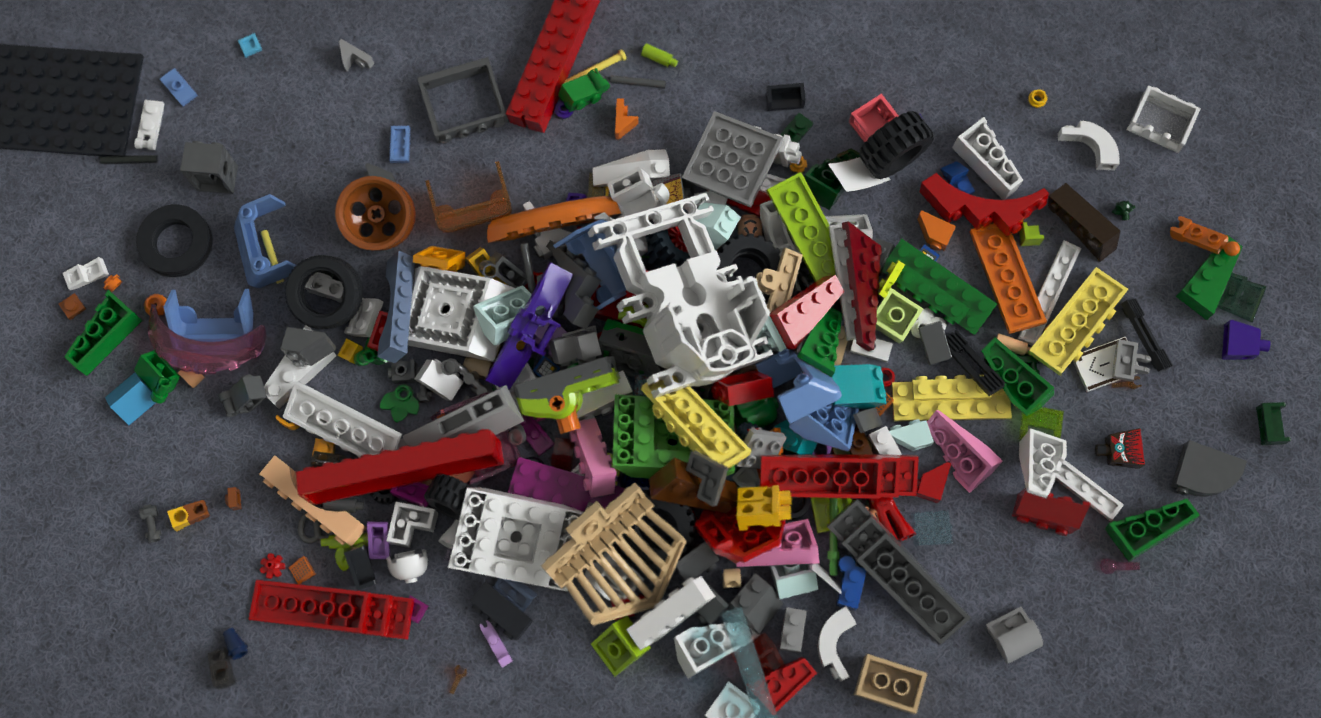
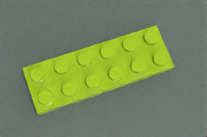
[766,172,836,282]

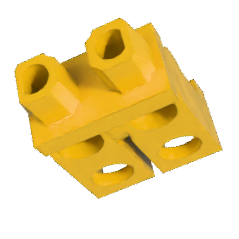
[737,485,791,531]

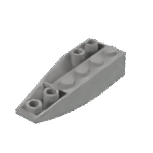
[402,385,524,447]

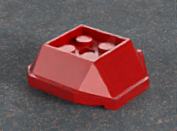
[695,506,786,564]

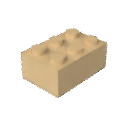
[854,654,927,714]

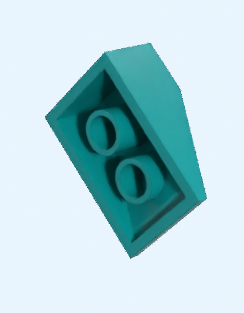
[832,364,887,409]

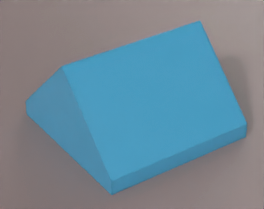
[105,372,155,425]

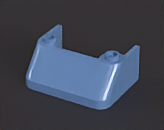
[234,194,297,288]
[554,219,627,311]
[164,289,254,355]
[755,349,842,424]

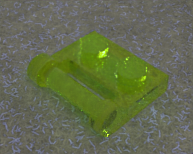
[1019,407,1064,440]

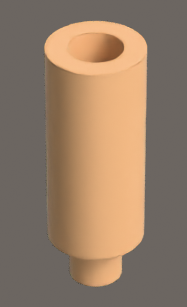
[996,333,1031,356]

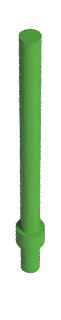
[827,498,840,576]

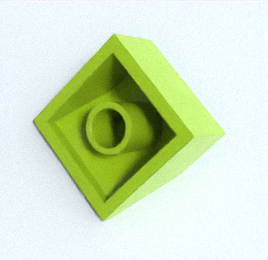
[591,616,651,677]

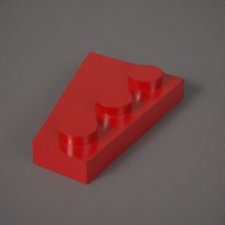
[745,657,817,715]

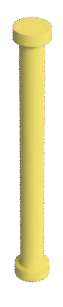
[565,49,627,83]

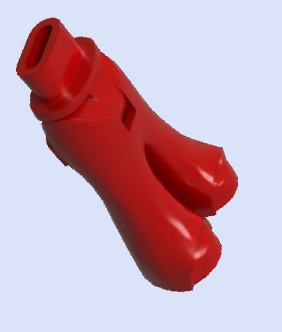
[868,497,916,542]

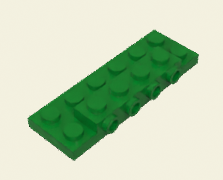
[882,239,997,335]

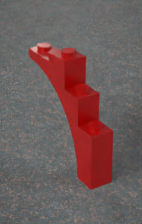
[920,173,1049,237]

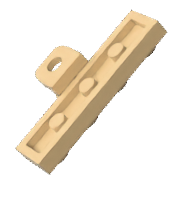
[755,248,803,312]

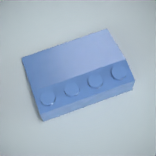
[789,403,859,451]

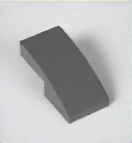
[853,407,883,433]

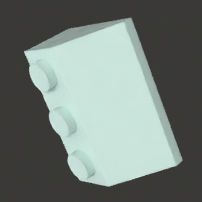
[473,285,544,346]

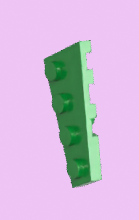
[797,307,842,377]

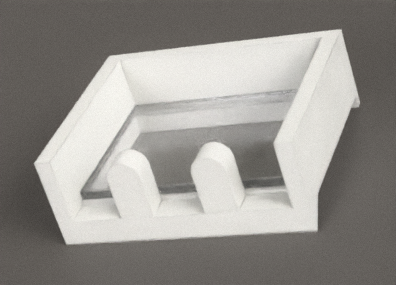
[1127,85,1201,153]

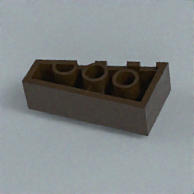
[1048,183,1121,262]

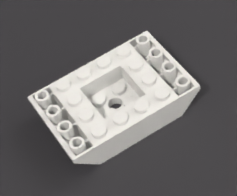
[408,266,515,362]
[448,487,584,591]

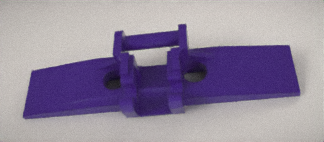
[485,262,573,390]

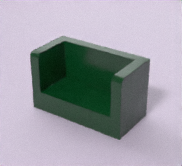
[1256,402,1291,445]

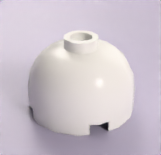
[386,549,428,583]

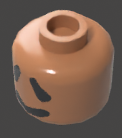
[737,214,762,238]

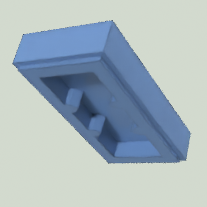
[160,68,198,106]
[389,126,410,163]

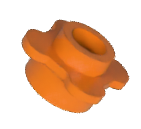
[103,274,122,292]

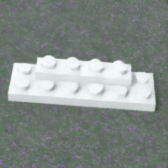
[283,382,402,458]

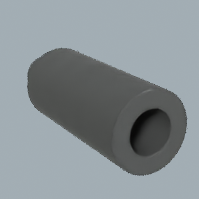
[323,498,364,513]

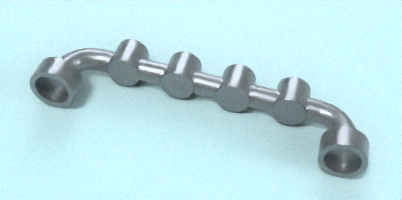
[441,358,526,445]

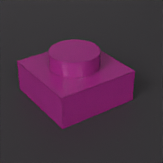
[409,595,429,624]

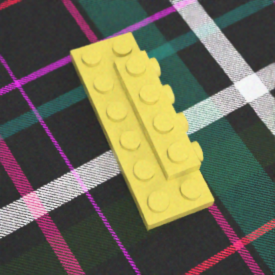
[1028,267,1128,376]
[641,375,752,468]
[891,375,1012,421]

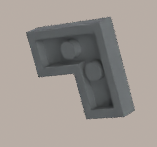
[686,450,729,506]

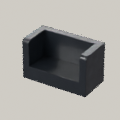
[766,83,806,111]
[344,542,377,591]

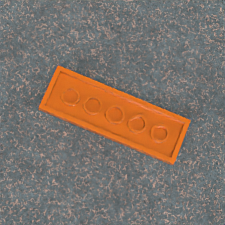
[970,223,1047,334]

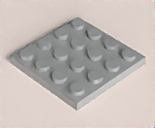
[682,111,783,208]

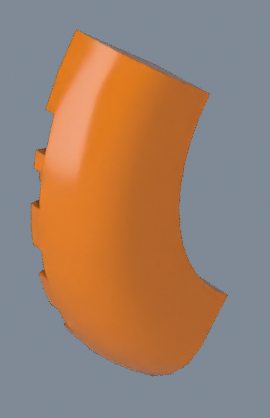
[487,196,621,243]

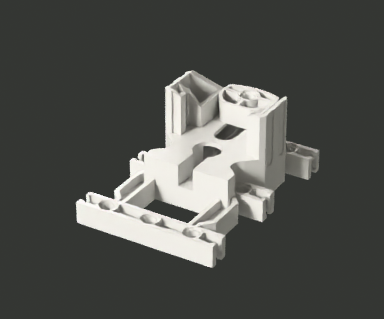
[588,193,773,398]

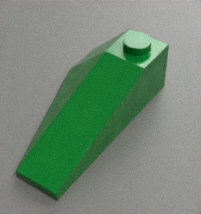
[981,337,1054,416]

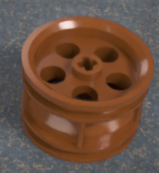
[335,176,416,250]

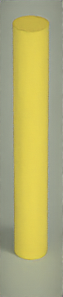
[260,230,284,284]

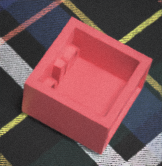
[849,94,899,142]

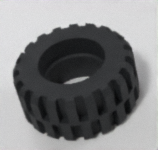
[859,111,934,179]
[716,233,781,304]
[621,488,696,567]

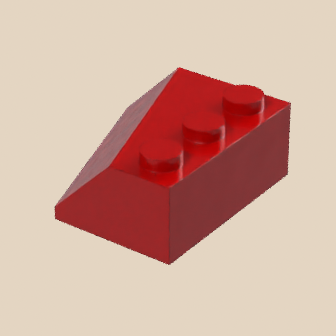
[1012,488,1091,536]

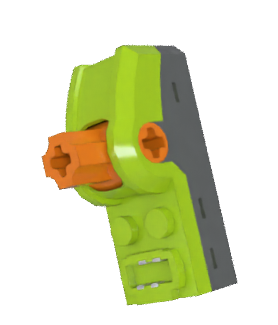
[513,356,621,434]

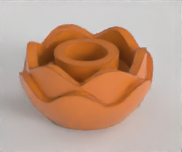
[144,294,167,317]

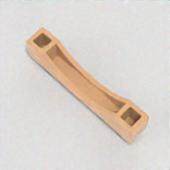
[259,455,367,547]

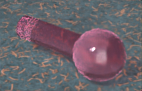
[1100,558,1140,574]

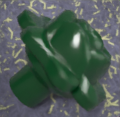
[1112,200,1136,221]

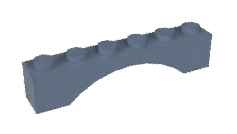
[378,251,415,363]

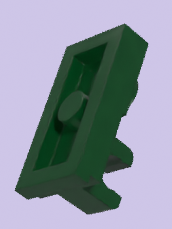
[780,113,814,143]

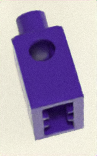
[1222,320,1271,360]

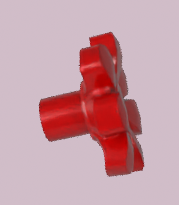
[260,553,286,579]

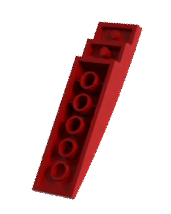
[760,454,919,499]
[248,580,414,640]

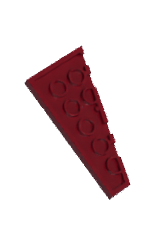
[842,221,882,351]

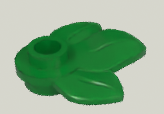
[380,384,419,423]

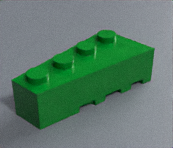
[64,290,143,376]

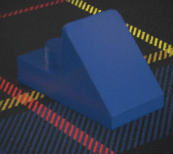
[940,161,975,195]

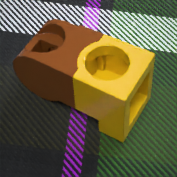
[167,500,210,531]

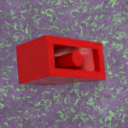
[916,462,951,503]

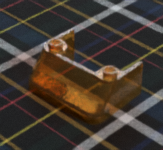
[425,161,512,233]

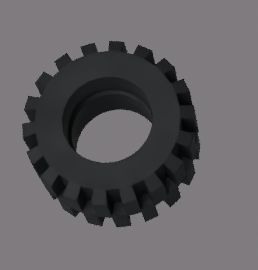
[424,474,472,520]

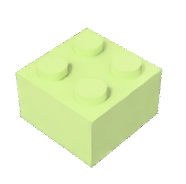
[876,288,923,343]

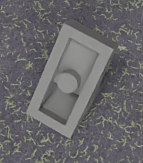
[339,39,374,72]

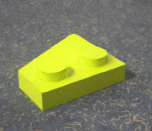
[878,260,905,298]

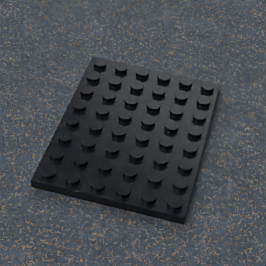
[0,44,144,156]

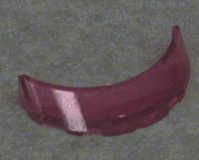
[148,304,267,374]

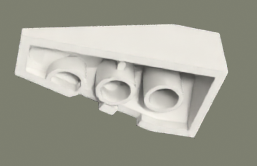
[592,150,670,187]
[1019,428,1067,498]
[674,620,760,678]

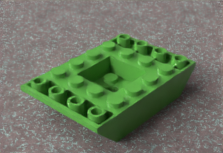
[612,394,735,478]

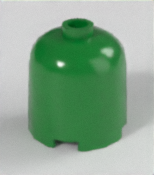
[734,397,779,429]

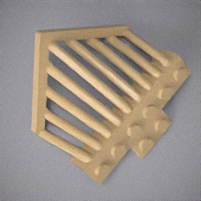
[541,483,686,625]

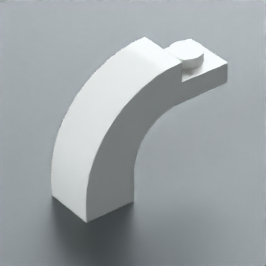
[1058,121,1120,170]
[760,201,802,262]
[817,606,856,682]

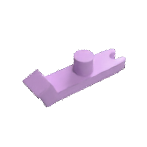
[479,620,512,667]

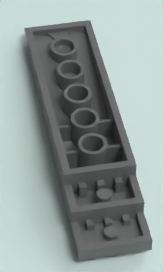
[827,498,971,644]

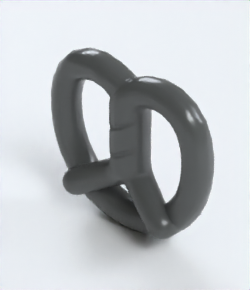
[298,508,336,544]

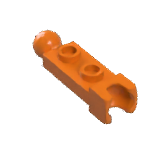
[1170,216,1240,256]

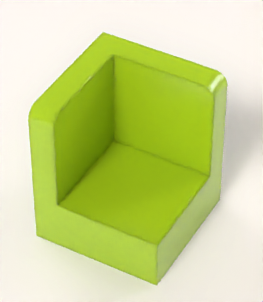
[1019,222,1044,246]

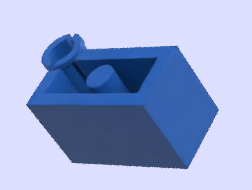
[836,556,866,611]

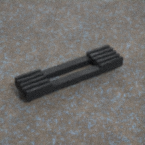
[1121,298,1173,372]
[946,330,1005,396]

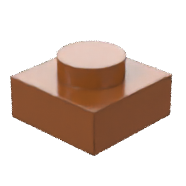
[59,293,86,320]
[225,487,241,510]

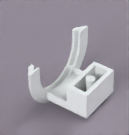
[594,167,670,222]

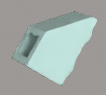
[889,419,934,451]

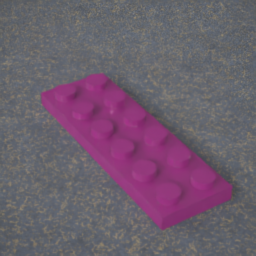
[508,457,626,512]

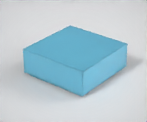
[238,33,262,57]

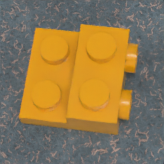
[413,246,465,272]

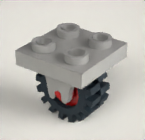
[735,422,787,469]

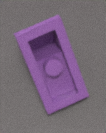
[367,522,390,559]

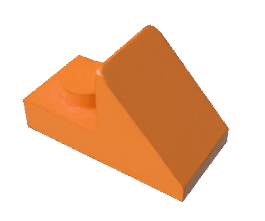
[615,98,639,140]

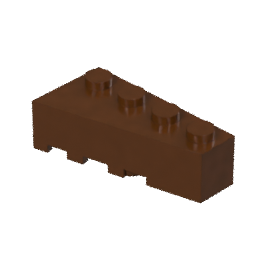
[649,458,738,513]

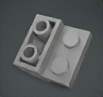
[986,607,1043,664]

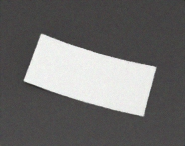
[828,157,890,192]

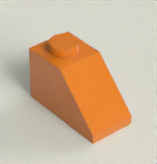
[917,210,956,251]

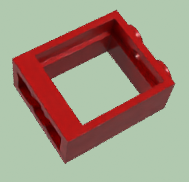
[711,370,774,406]

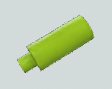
[641,43,678,67]

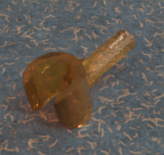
[1112,376,1142,389]
[449,665,467,694]

